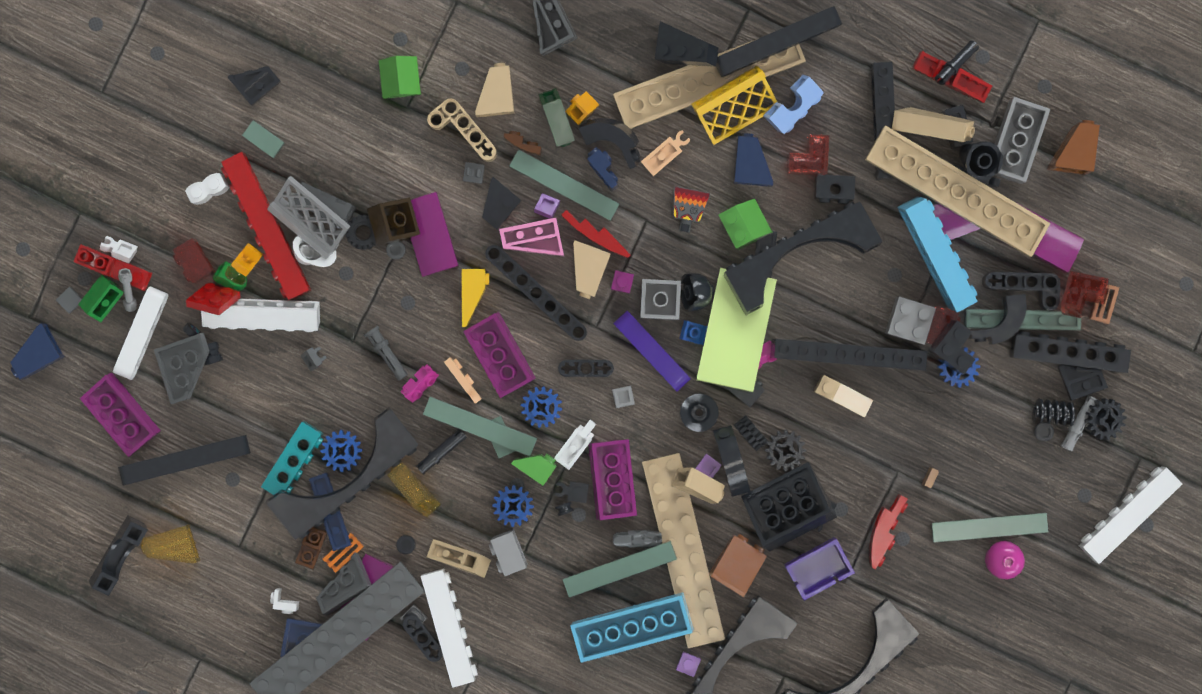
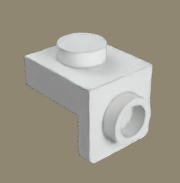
[270,588,299,614]

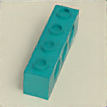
[261,421,324,495]

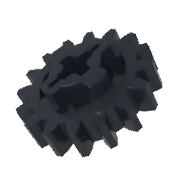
[1084,398,1127,440]
[764,429,807,471]

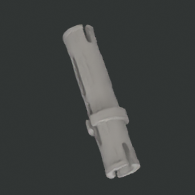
[1061,395,1099,452]

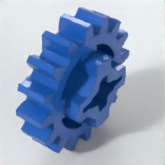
[937,347,980,388]
[521,386,562,428]
[320,430,363,472]
[492,485,534,527]

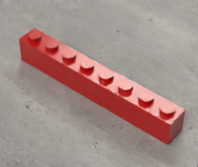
[221,152,312,301]

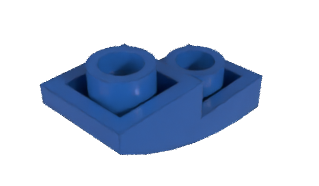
[679,320,708,345]

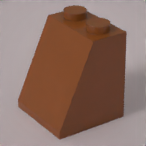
[1047,120,1100,175]
[709,534,767,597]

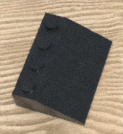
[741,462,837,552]

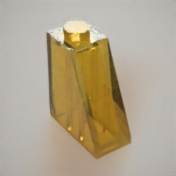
[387,462,441,517]
[140,524,201,563]

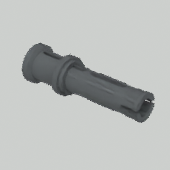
[364,326,408,381]

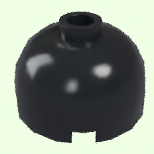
[680,273,714,312]

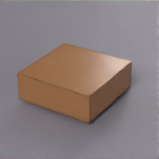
[922,467,939,488]

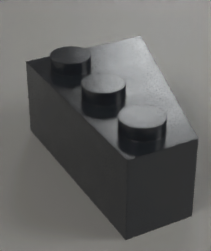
[655,21,719,67]

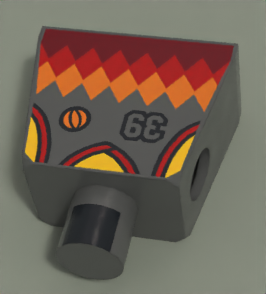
[673,186,710,233]

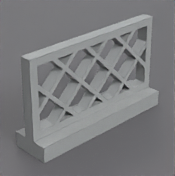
[267,176,350,259]

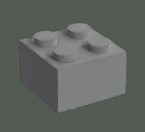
[640,279,681,320]
[885,297,936,345]
[489,529,528,576]

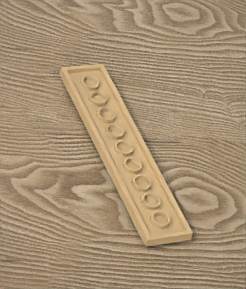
[613,38,806,129]
[865,126,1051,257]
[642,453,725,648]

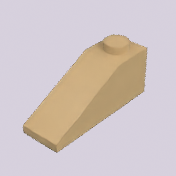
[813,375,873,417]
[427,539,491,578]

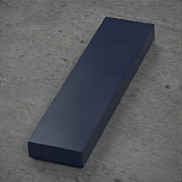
[309,473,352,551]

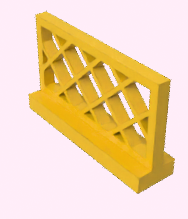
[691,66,777,145]

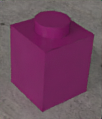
[611,270,634,294]

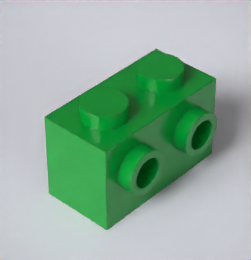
[78,274,124,323]

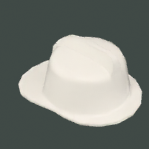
[292,236,336,267]

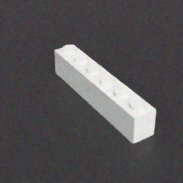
[201,299,320,332]
[1079,466,1182,564]
[421,568,478,688]

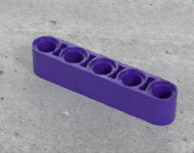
[613,311,691,392]

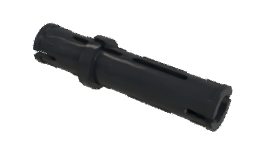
[935,40,979,85]
[416,429,467,475]

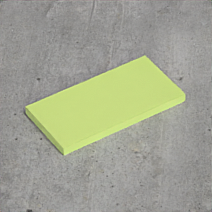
[696,268,777,392]

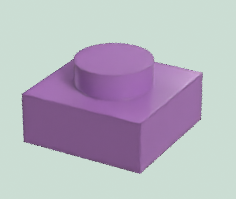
[534,193,560,219]
[695,454,722,478]
[676,651,701,677]

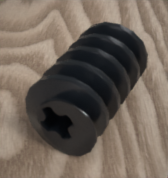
[1032,398,1075,426]

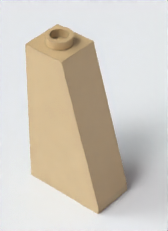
[892,107,975,142]

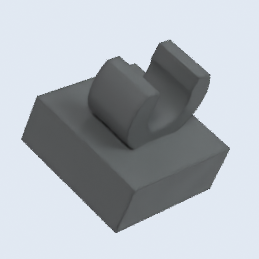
[463,162,485,184]
[301,347,327,372]

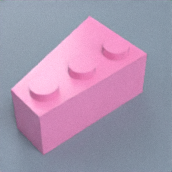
[499,218,564,256]

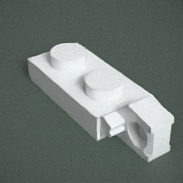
[554,420,596,470]

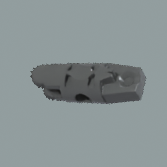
[613,530,662,548]

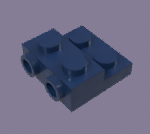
[587,147,618,192]
[280,618,322,657]

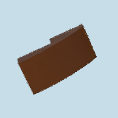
[504,131,542,156]
[295,527,327,570]

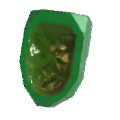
[212,261,247,291]

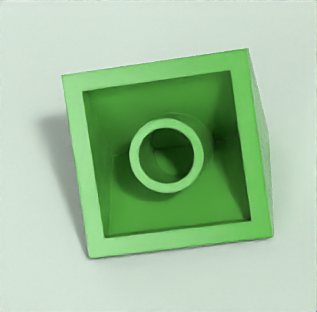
[379,56,421,99]

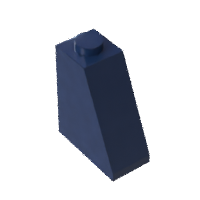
[733,133,773,187]
[10,323,64,380]

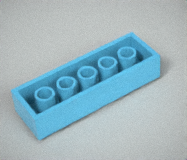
[897,196,978,312]
[570,592,694,663]

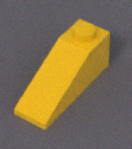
[462,269,490,327]

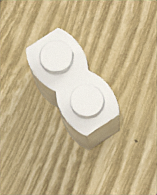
[185,173,230,205]

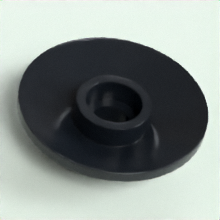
[680,394,719,432]

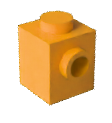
[565,91,599,125]

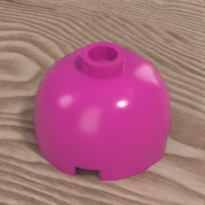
[985,541,1025,580]

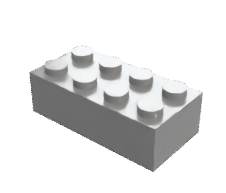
[995,97,1050,184]

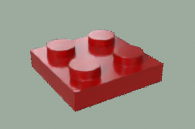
[186,283,240,316]

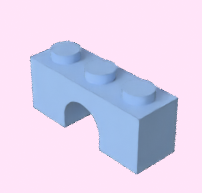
[763,75,824,134]

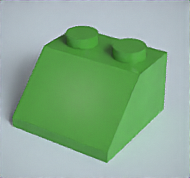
[719,198,773,250]
[511,453,557,486]

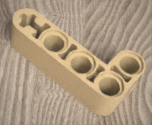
[427,98,497,162]

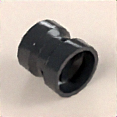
[204,342,223,365]

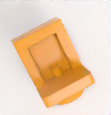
[231,243,263,277]

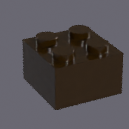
[367,197,420,246]

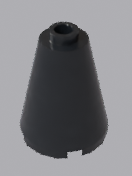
[959,141,1003,180]

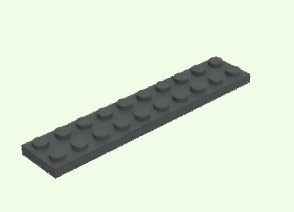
[249,561,425,694]

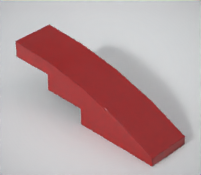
[912,51,992,103]
[561,210,631,259]

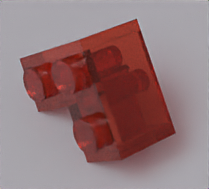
[787,134,829,176]
[1061,271,1109,318]

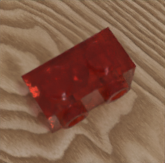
[173,238,215,284]
[925,306,961,345]

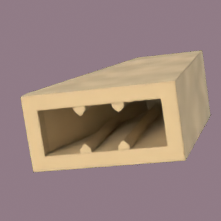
[475,63,515,118]
[573,240,611,299]
[672,467,725,504]

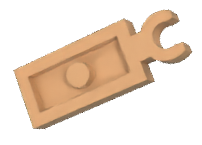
[641,130,690,176]
[444,357,482,403]

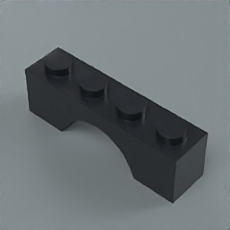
[89,515,148,596]

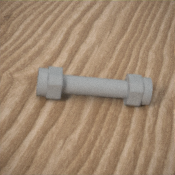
[118,268,137,312]

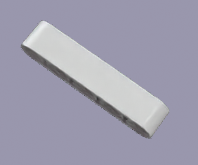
[113,286,168,380]

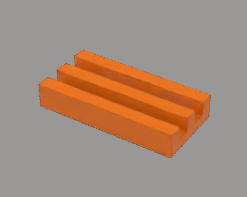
[323,533,364,573]

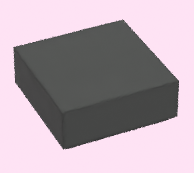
[56,287,82,314]

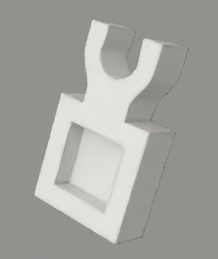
[100,236,138,263]

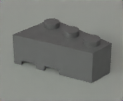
[533,0,578,56]
[294,182,357,229]

